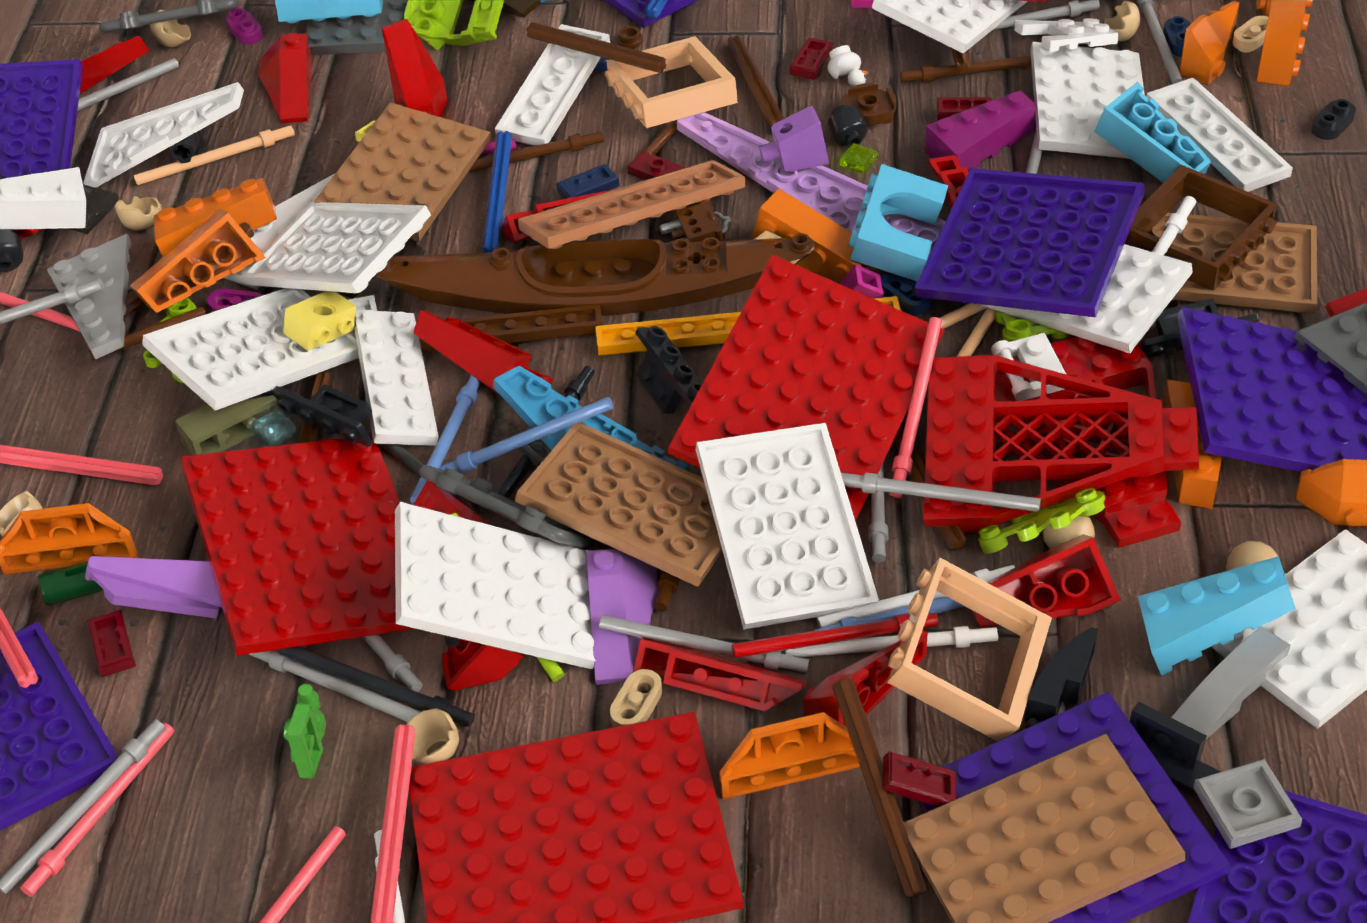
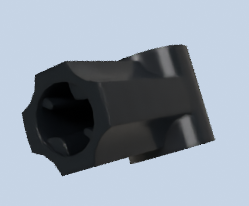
[169,130,205,163]

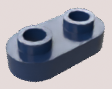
[1163,16,1191,57]
[881,272,931,315]

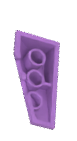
[586,549,659,685]

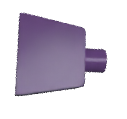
[759,106,829,172]

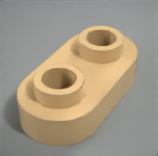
[1232,16,1268,53]
[610,669,662,727]

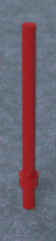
[732,613,939,658]

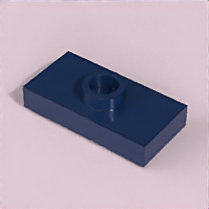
[556,164,620,199]

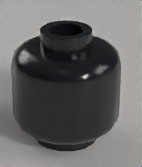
[828,105,868,147]
[0,229,24,272]

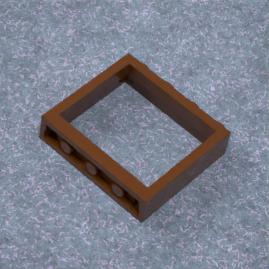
[1125,165,1277,291]

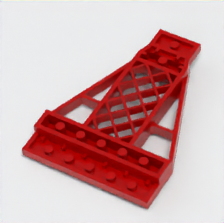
[995,337,1182,548]
[923,355,1199,533]

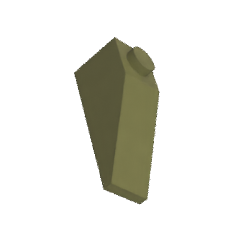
[175,395,282,455]

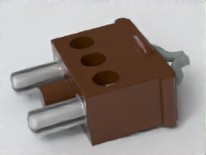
[659,200,731,243]

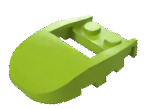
[404,0,504,46]

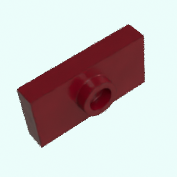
[789,38,833,80]
[936,97,992,121]
[627,151,686,180]
[87,609,136,677]
[883,751,957,807]

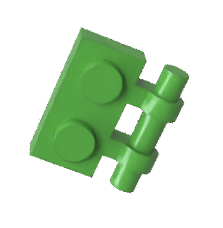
[284,684,326,779]

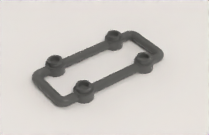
[99,0,239,33]
[419,465,592,550]

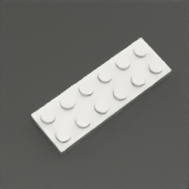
[495,24,610,146]
[1146,78,1293,192]
[354,310,439,446]

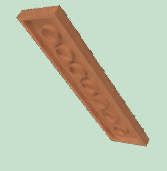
[518,160,745,249]

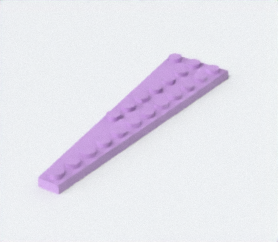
[677,112,946,262]

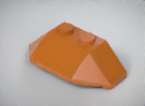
[1296,459,1367,526]
[0,503,138,575]
[720,712,860,800]

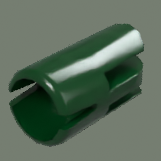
[37,561,103,606]

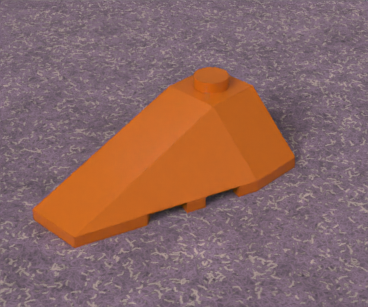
[1180,1,1240,85]

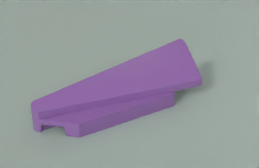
[85,556,222,619]

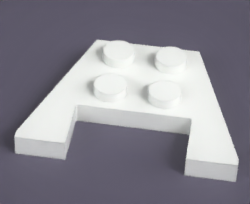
[1014,18,1118,52]

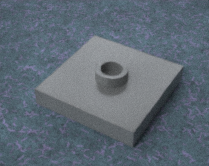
[1193,759,1303,849]

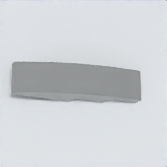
[1171,626,1291,739]

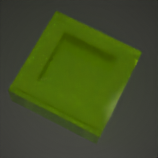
[840,143,878,174]

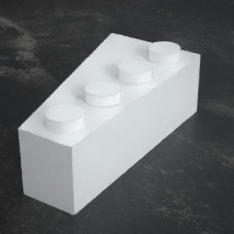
[0,167,86,230]

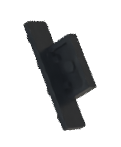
[1139,299,1259,357]
[635,326,703,413]
[272,384,373,447]
[1130,702,1221,797]

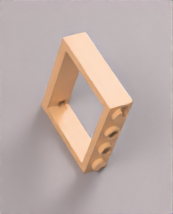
[605,36,738,128]
[887,558,1052,741]

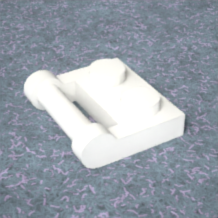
[991,333,1066,401]

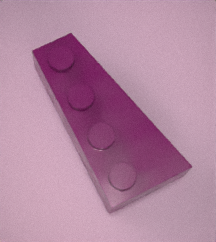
[925,90,1036,170]

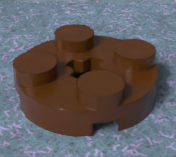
[842,83,896,125]

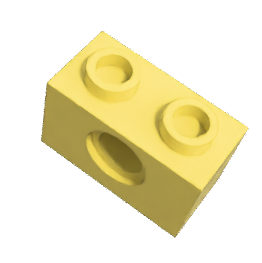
[283,291,356,351]

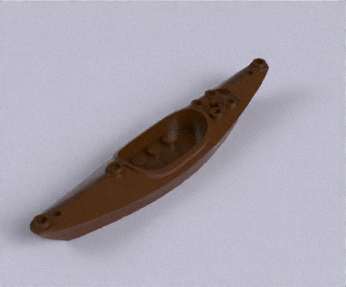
[374,233,815,316]

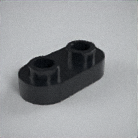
[1312,99,1356,140]

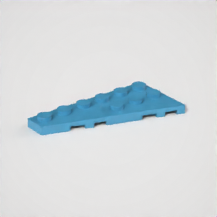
[493,366,690,471]

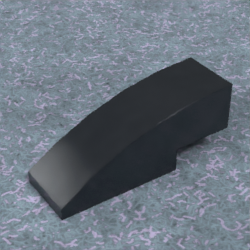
[1025,627,1098,722]

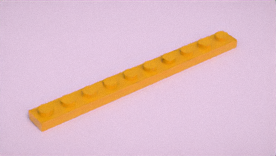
[596,296,901,356]

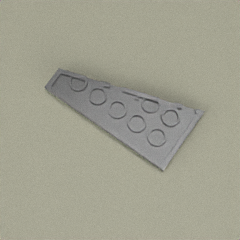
[47,234,131,360]

